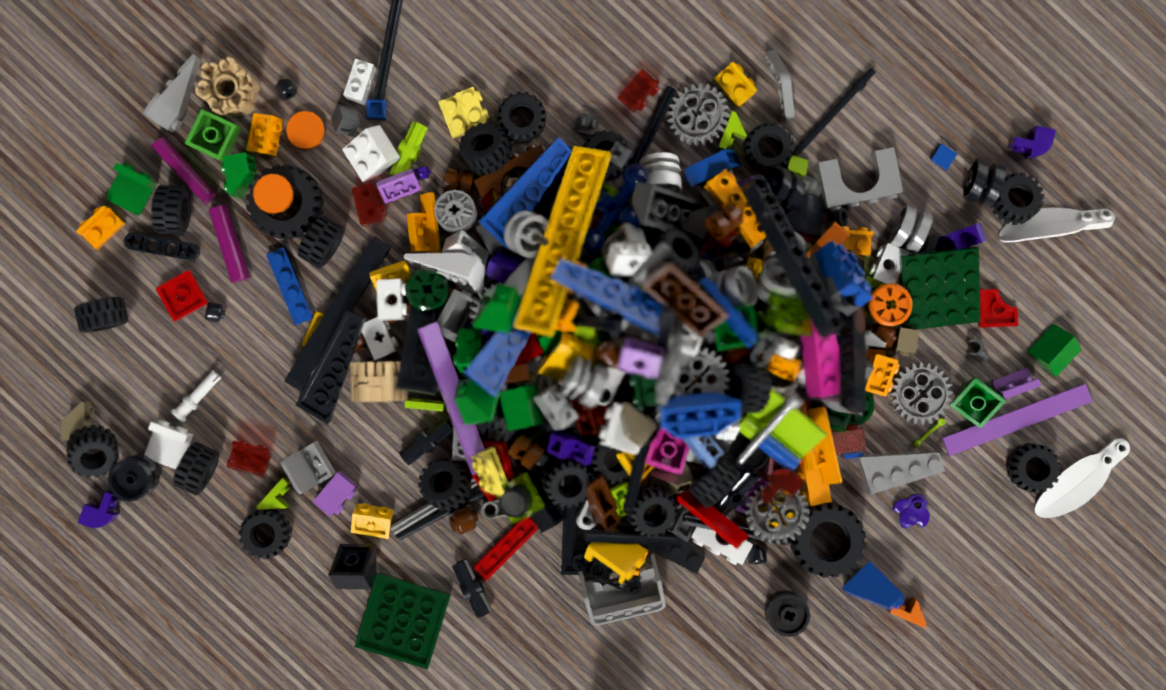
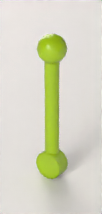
[913,418,945,447]

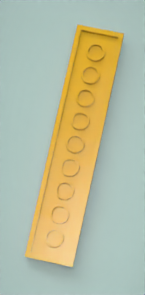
[514,146,612,337]

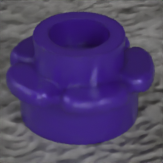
[414,166,431,180]

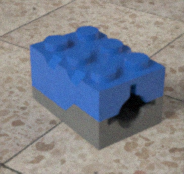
[808,240,873,316]

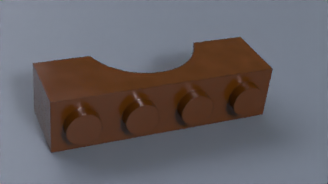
[473,144,544,203]

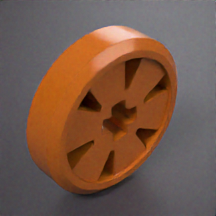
[868,283,912,326]

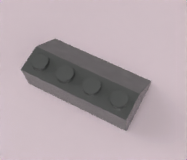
[632,182,704,240]

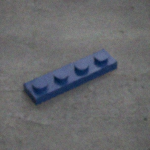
[266,247,313,325]
[698,277,758,348]

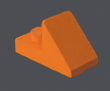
[885,596,926,628]

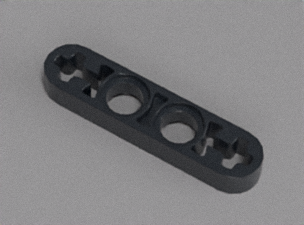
[124,233,200,261]
[571,553,641,595]

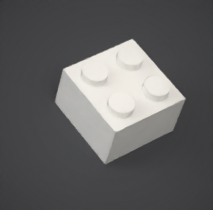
[342,125,400,182]

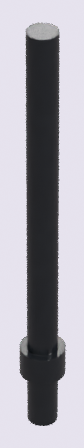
[792,68,876,157]
[396,488,486,541]

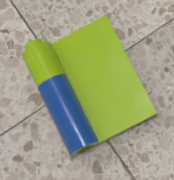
[739,389,827,473]

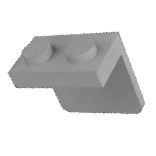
[280,441,336,494]

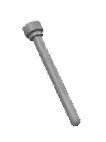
[736,392,803,465]

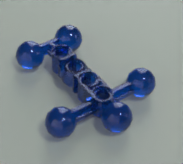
[540,145,648,254]

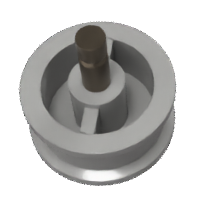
[504,211,549,258]

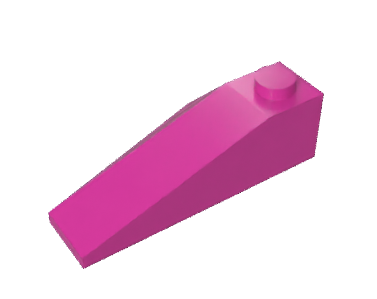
[644,428,689,474]

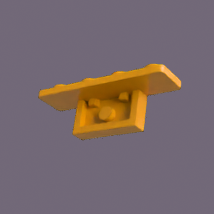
[406,192,441,253]
[805,407,842,484]

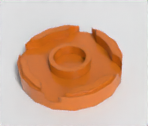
[286,111,326,150]
[253,174,293,213]

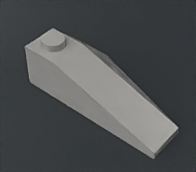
[143,54,201,133]

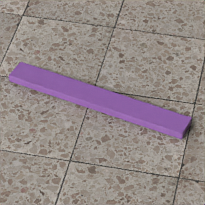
[418,322,485,475]
[941,384,1093,456]

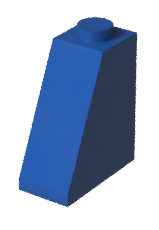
[683,149,742,187]
[842,561,905,611]

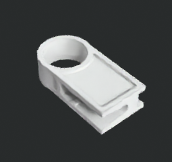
[758,330,798,358]
[597,367,625,406]

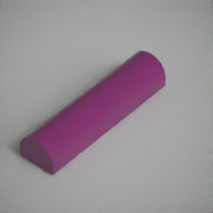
[151,137,216,205]
[208,205,251,284]

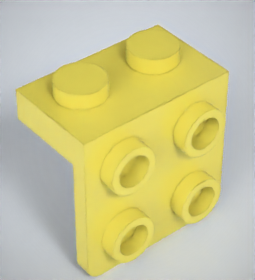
[471,446,507,496]

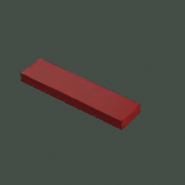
[676,487,749,549]
[473,513,539,581]

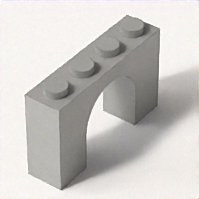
[815,147,903,212]

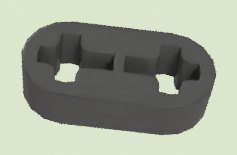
[751,332,781,367]

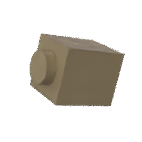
[892,327,919,357]

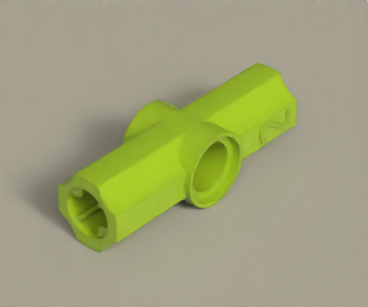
[389,121,428,176]

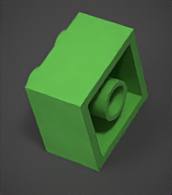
[185,109,242,162]

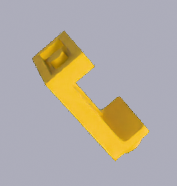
[538,332,596,385]
[584,528,647,584]

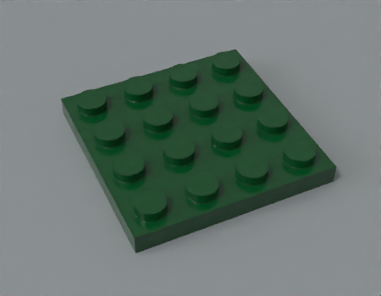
[900,246,980,330]
[354,572,451,669]

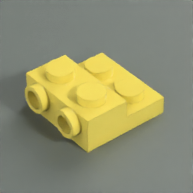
[439,87,490,138]

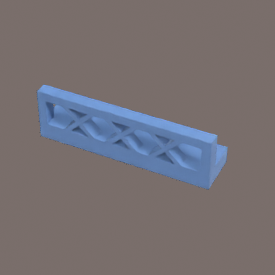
[657,394,724,468]

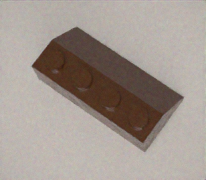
[642,262,729,337]

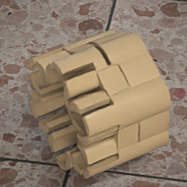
[195,57,260,119]
[350,362,407,402]

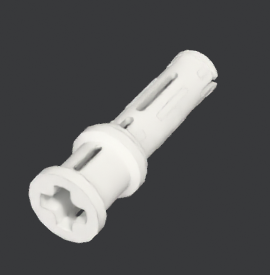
[171,370,222,422]

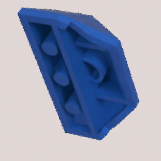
[661,392,741,439]

